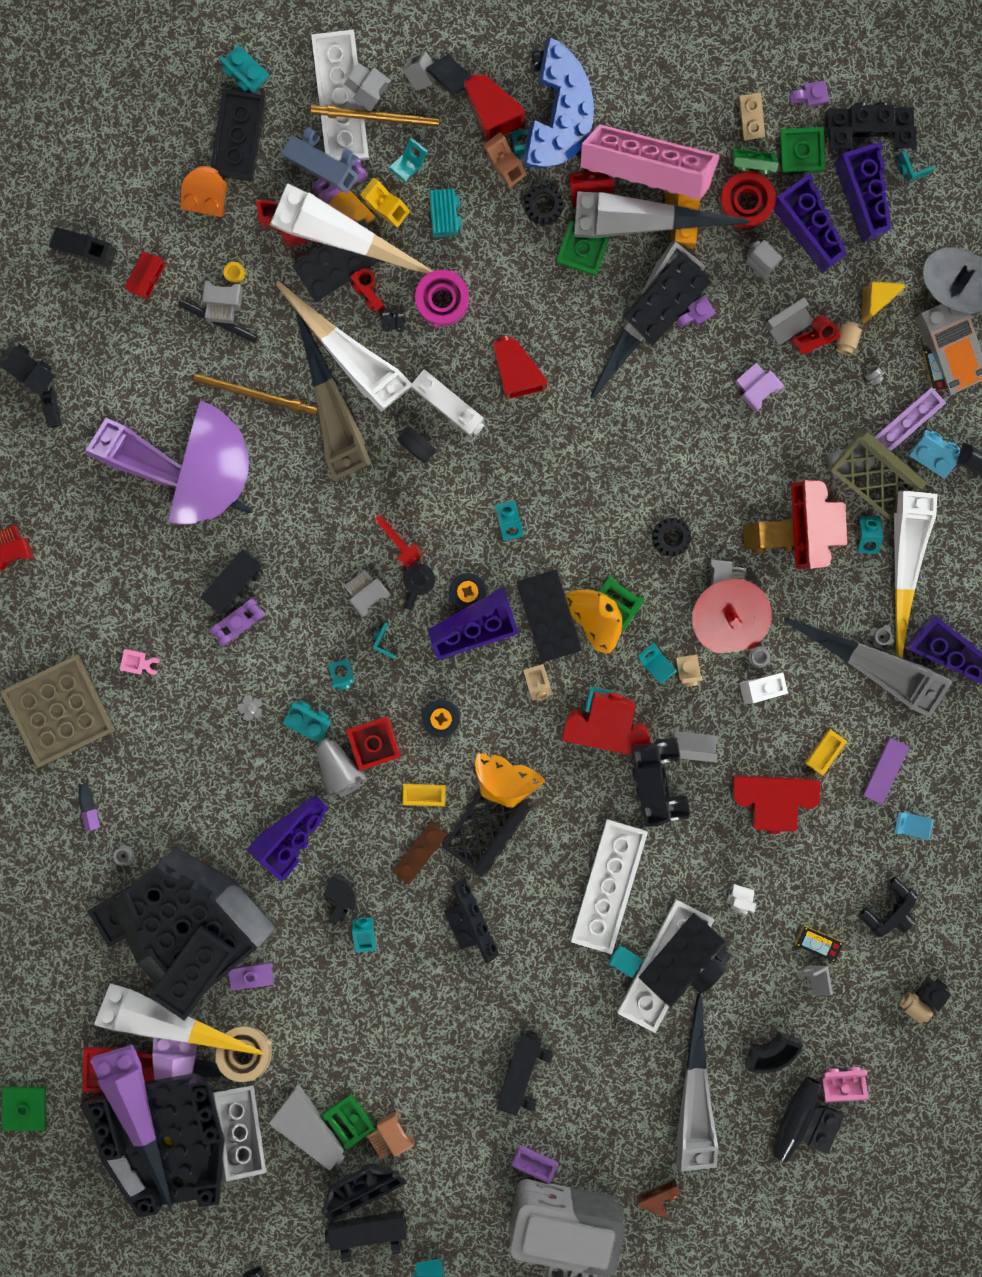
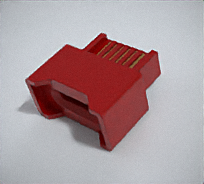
[0,525,34,570]

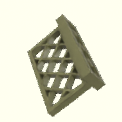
[829,427,927,521]

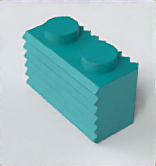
[429,188,462,238]

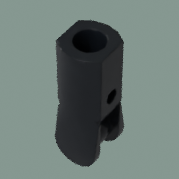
[40,387,62,428]

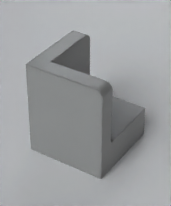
[402,51,435,91]

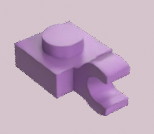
[789,80,829,108]
[677,295,716,328]

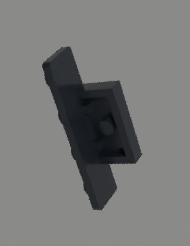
[444,878,499,963]

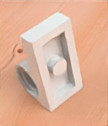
[739,673,788,704]

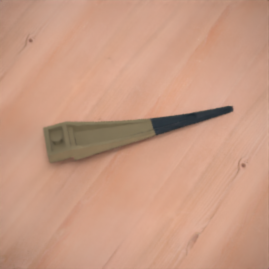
[296,314,371,481]

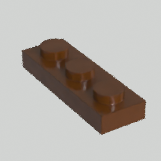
[392,821,447,885]

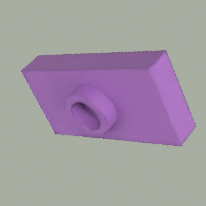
[229,962,274,990]
[511,1145,558,1184]

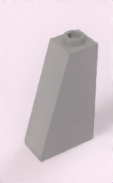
[269,1084,345,1171]

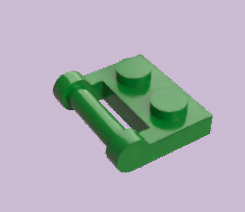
[598,576,645,631]
[320,1093,376,1150]

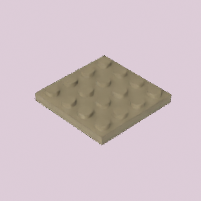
[0,655,115,768]

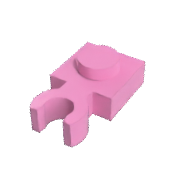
[120,649,160,674]

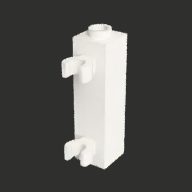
[410,369,484,437]

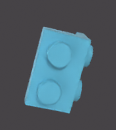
[909,430,960,479]

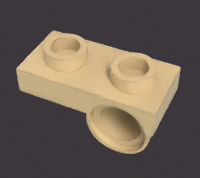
[737,92,765,141]

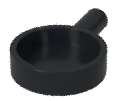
[403,563,435,610]

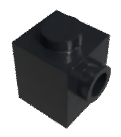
[916,977,952,1012]

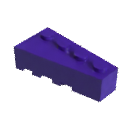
[834,141,891,243]
[773,173,847,273]

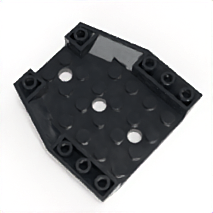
[110,846,276,989]
[85,1073,225,1217]

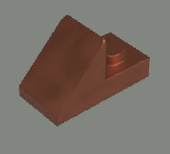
[636,1179,681,1218]

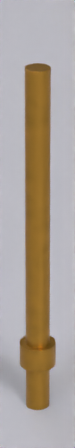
[311,105,439,127]
[193,373,318,416]

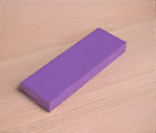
[862,738,909,804]

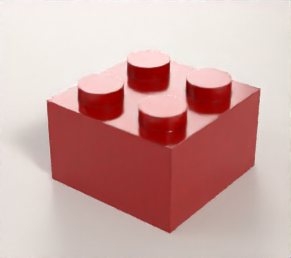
[346,715,402,771]

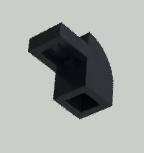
[323,873,357,926]
[691,948,731,994]

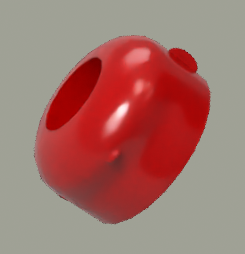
[719,171,776,230]

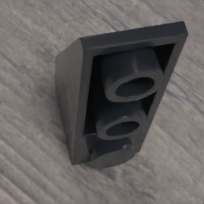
[49,227,116,269]

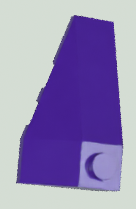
[246,795,328,882]

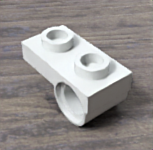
[726,884,756,914]

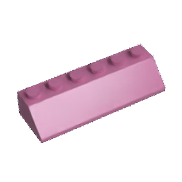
[581,124,719,199]

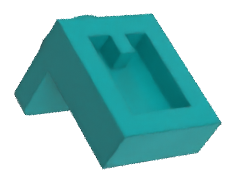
[352,917,377,953]

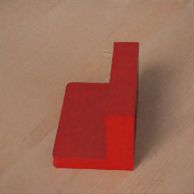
[569,171,614,207]
[125,252,166,301]

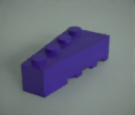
[428,587,519,660]
[905,614,982,684]

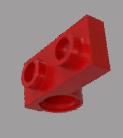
[350,269,385,314]
[791,315,841,354]

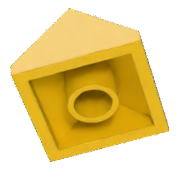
[861,282,906,324]

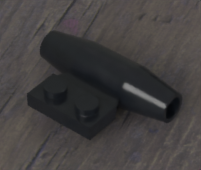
[772,1076,845,1162]

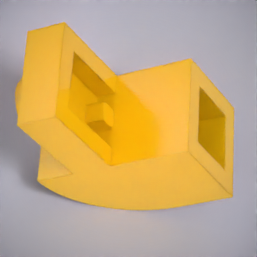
[360,178,410,228]

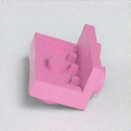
[821,1067,869,1103]

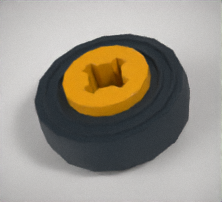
[449,573,487,610]
[422,700,460,738]

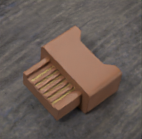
[367,1110,414,1159]

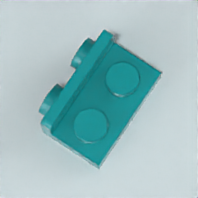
[219,45,270,93]
[282,700,332,743]

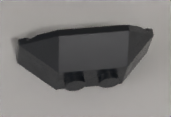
[322,1163,407,1222]

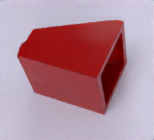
[464,74,525,142]
[493,336,548,400]

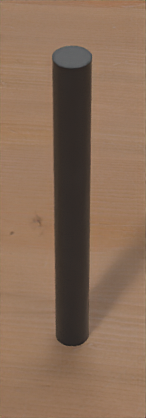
[178,299,258,343]

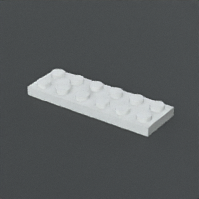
[311,30,369,161]
[571,819,648,954]
[617,899,714,1033]

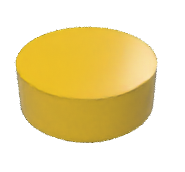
[223,262,246,284]

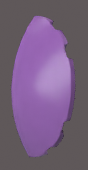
[168,401,249,525]

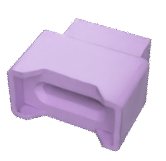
[735,363,784,412]

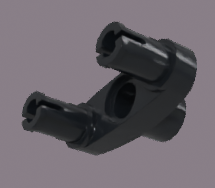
[858,877,918,938]

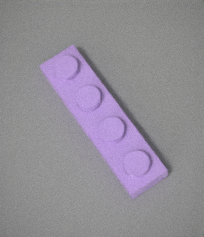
[875,387,946,451]

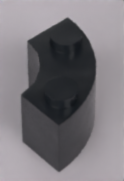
[0,342,55,396]
[744,1031,804,1073]

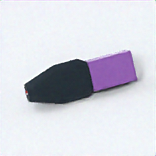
[78,783,100,831]

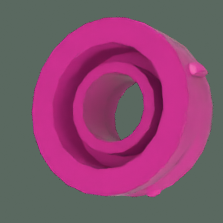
[415,270,469,328]

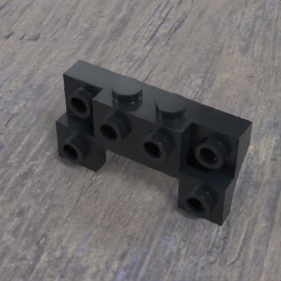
[826,102,917,151]
[631,738,690,827]

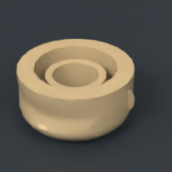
[215,1026,272,1082]

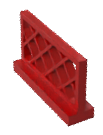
[374,515,424,568]

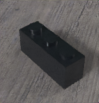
[201,549,265,614]

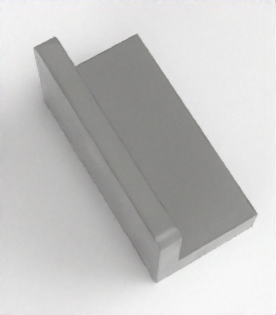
[765,298,813,345]
[674,731,718,763]

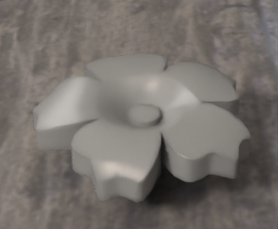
[237,695,263,721]

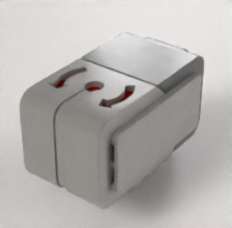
[509,1179,625,1277]

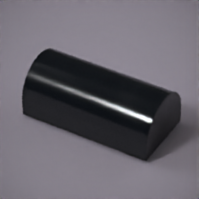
[956,443,982,477]

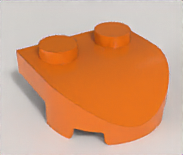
[180,166,227,217]

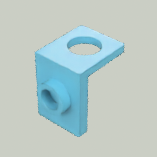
[894,812,934,840]

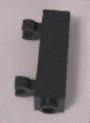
[497,1030,553,1116]
[325,1210,408,1263]

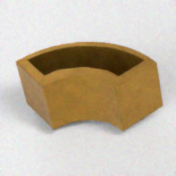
[743,520,794,554]

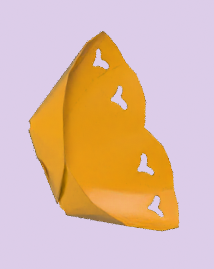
[565,589,622,654]
[475,754,545,807]

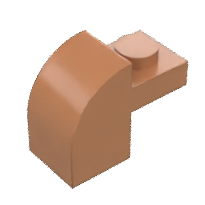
[483,133,527,187]

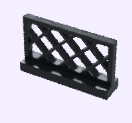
[442,792,533,877]

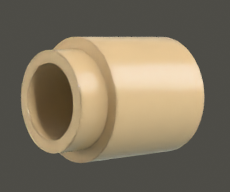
[835,321,862,355]
[899,992,933,1023]

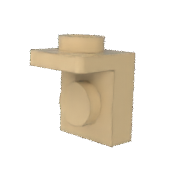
[676,654,703,687]
[523,664,552,700]

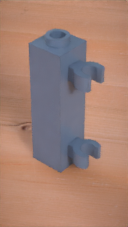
[281,128,359,194]

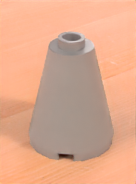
[316,738,367,800]

